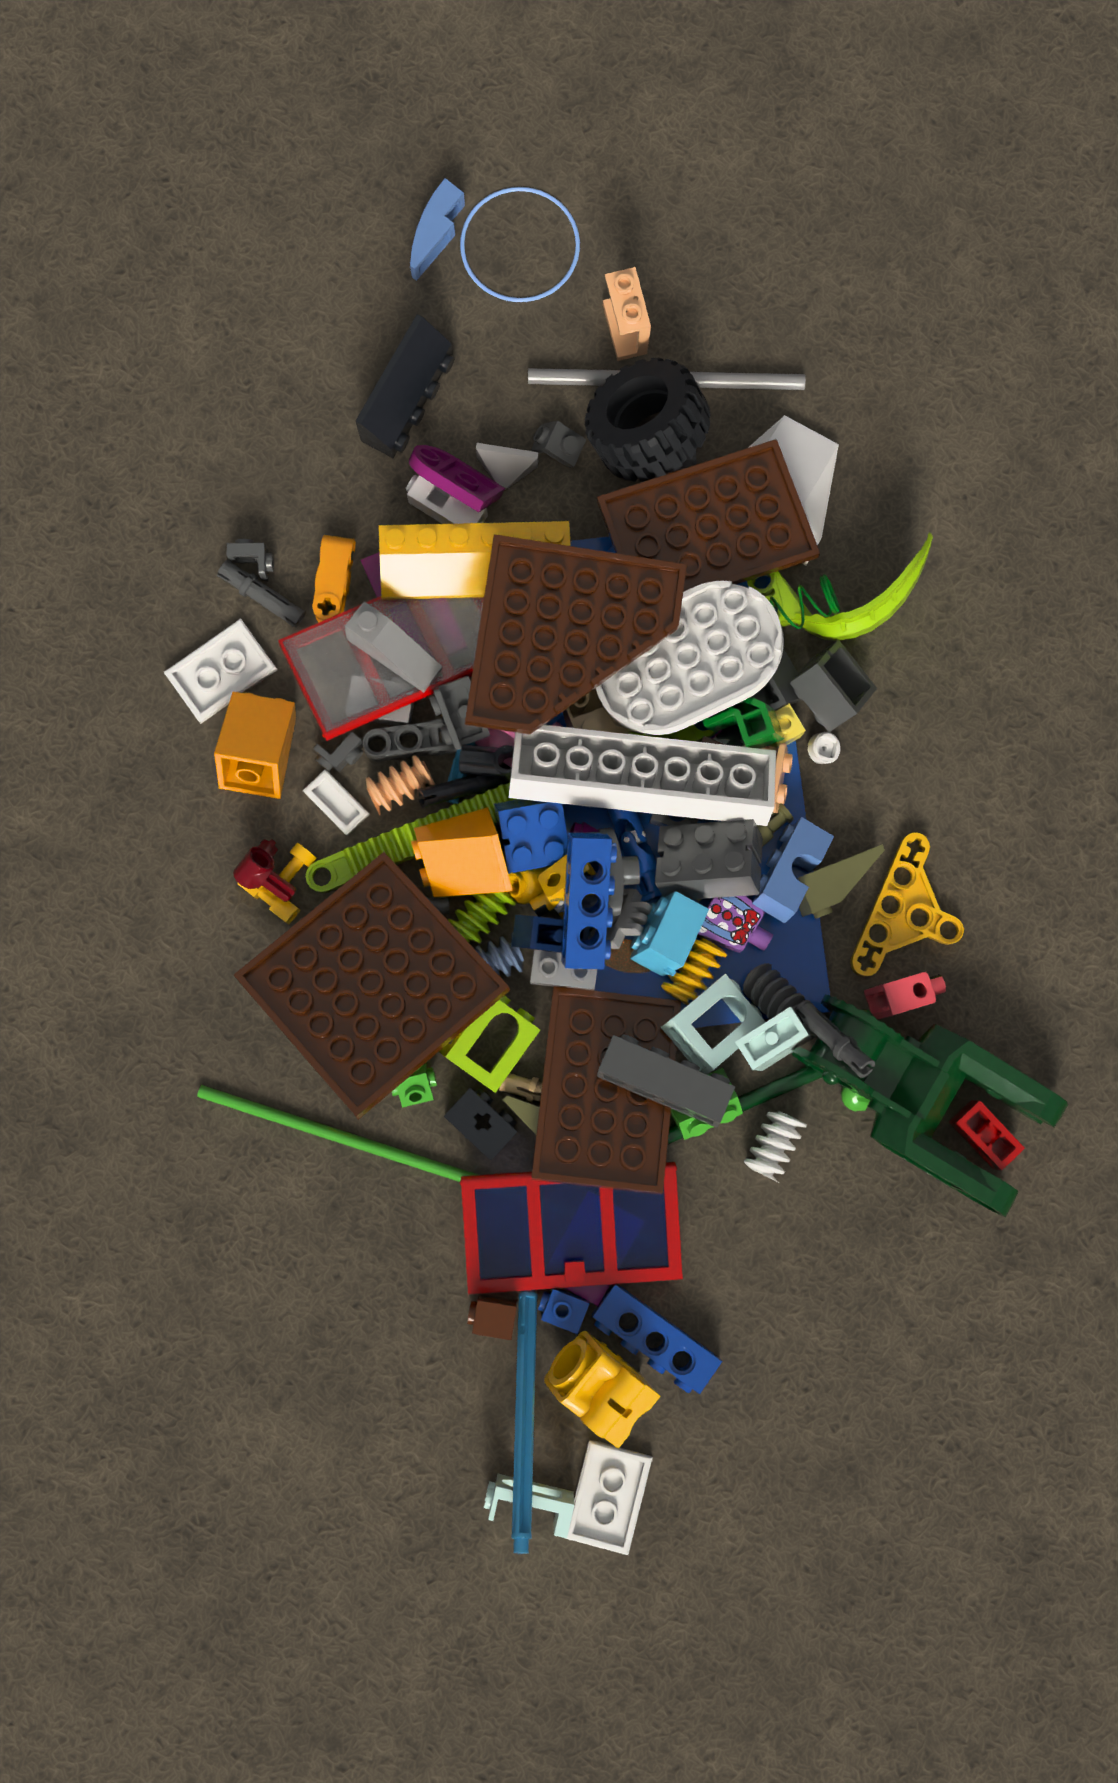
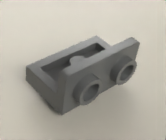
[429,675,491,751]

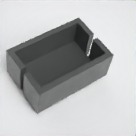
[655,819,763,899]

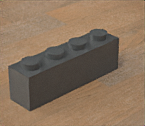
[597,1034,735,1128]

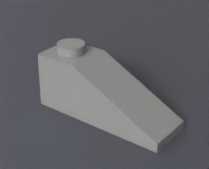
[345,601,443,693]

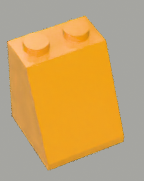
[214,692,296,799]
[411,807,513,897]

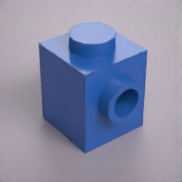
[537,1288,589,1335]

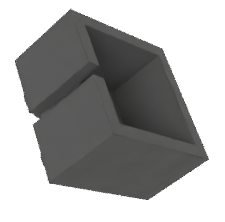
[790,639,877,732]

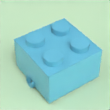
[630,891,709,977]

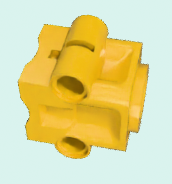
[544,1331,660,1449]

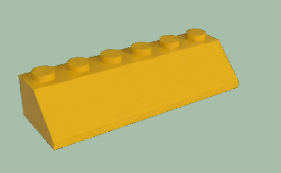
[379,521,571,600]

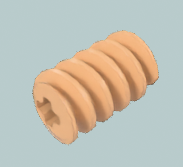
[366,755,435,816]

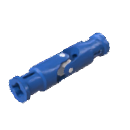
[607,809,662,902]

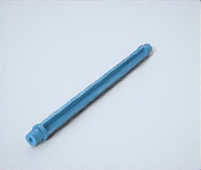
[511,1290,538,1554]

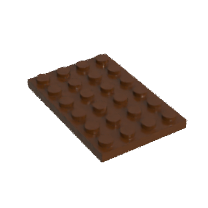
[597,439,820,592]
[531,986,681,1195]

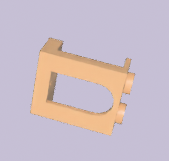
[602,267,651,361]

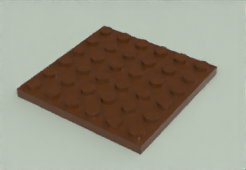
[234,852,510,1120]

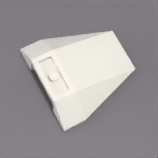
[748,415,839,566]

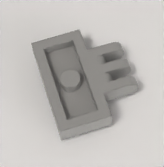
[588,889,652,949]

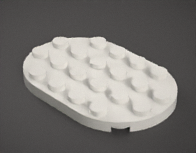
[596,581,784,735]

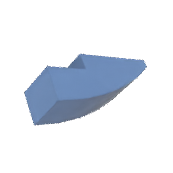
[410,178,465,281]

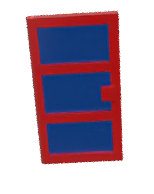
[460,1162,683,1295]

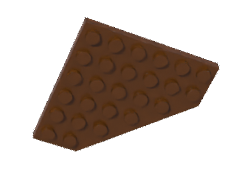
[465,534,687,734]

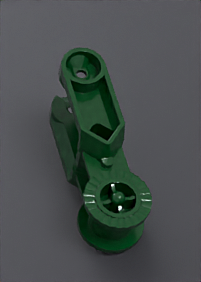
[791,994,1069,1217]

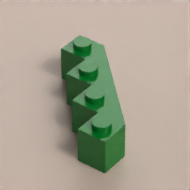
[703,697,784,749]

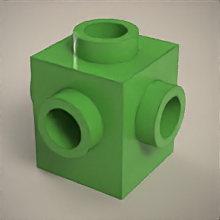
[392,1063,437,1108]

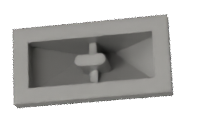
[476,443,538,490]

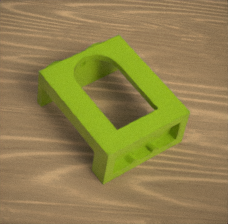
[439,996,540,1093]

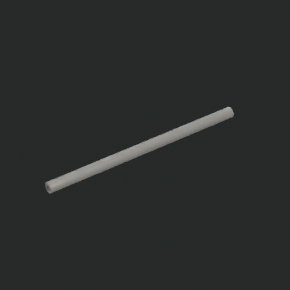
[528,368,806,390]

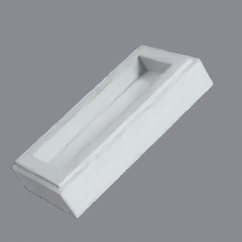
[303,769,370,836]

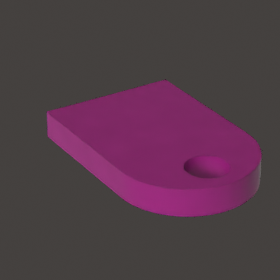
[409,445,505,513]

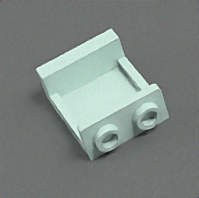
[735,1006,816,1071]

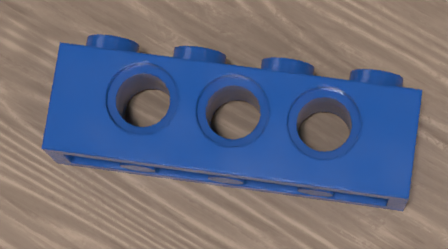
[561,832,617,969]
[592,1284,722,1394]

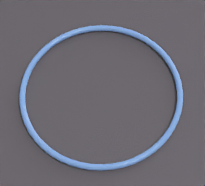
[460,187,580,302]

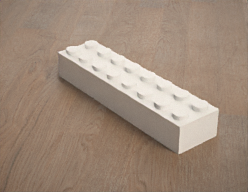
[508,725,776,826]

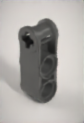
[363,719,456,762]

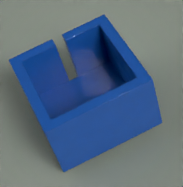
[494,799,568,874]

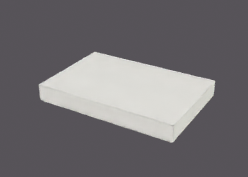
[164,619,277,724]
[565,1439,652,1555]

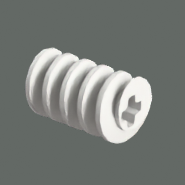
[744,1111,807,1183]

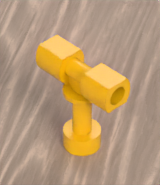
[237,842,317,925]

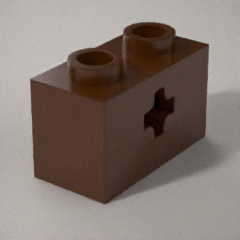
[467,1294,518,1340]

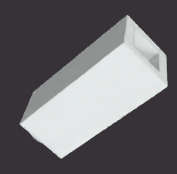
[406,475,488,524]

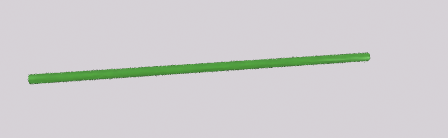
[197,1085,659,1245]

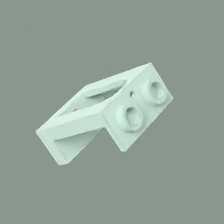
[661,974,765,1074]
[484,1474,575,1538]

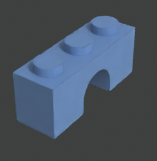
[752,817,834,923]

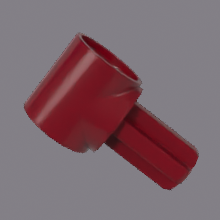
[233,839,296,902]

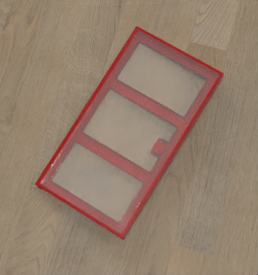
[278,596,484,741]

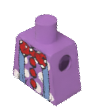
[698,896,773,953]

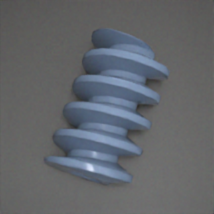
[475,932,524,977]

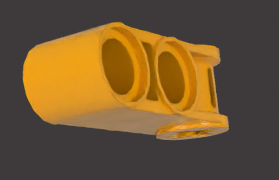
[312,535,356,623]

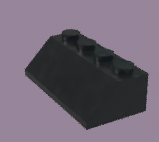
[356,314,455,458]

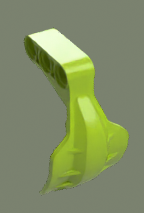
[747,532,933,641]

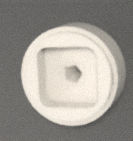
[808,732,840,764]

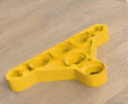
[850,833,964,977]

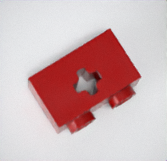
[949,1100,1025,1171]

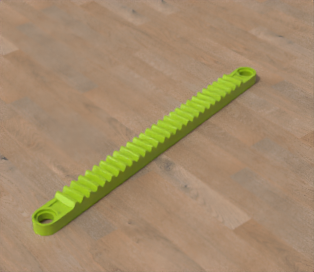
[305,724,715,893]

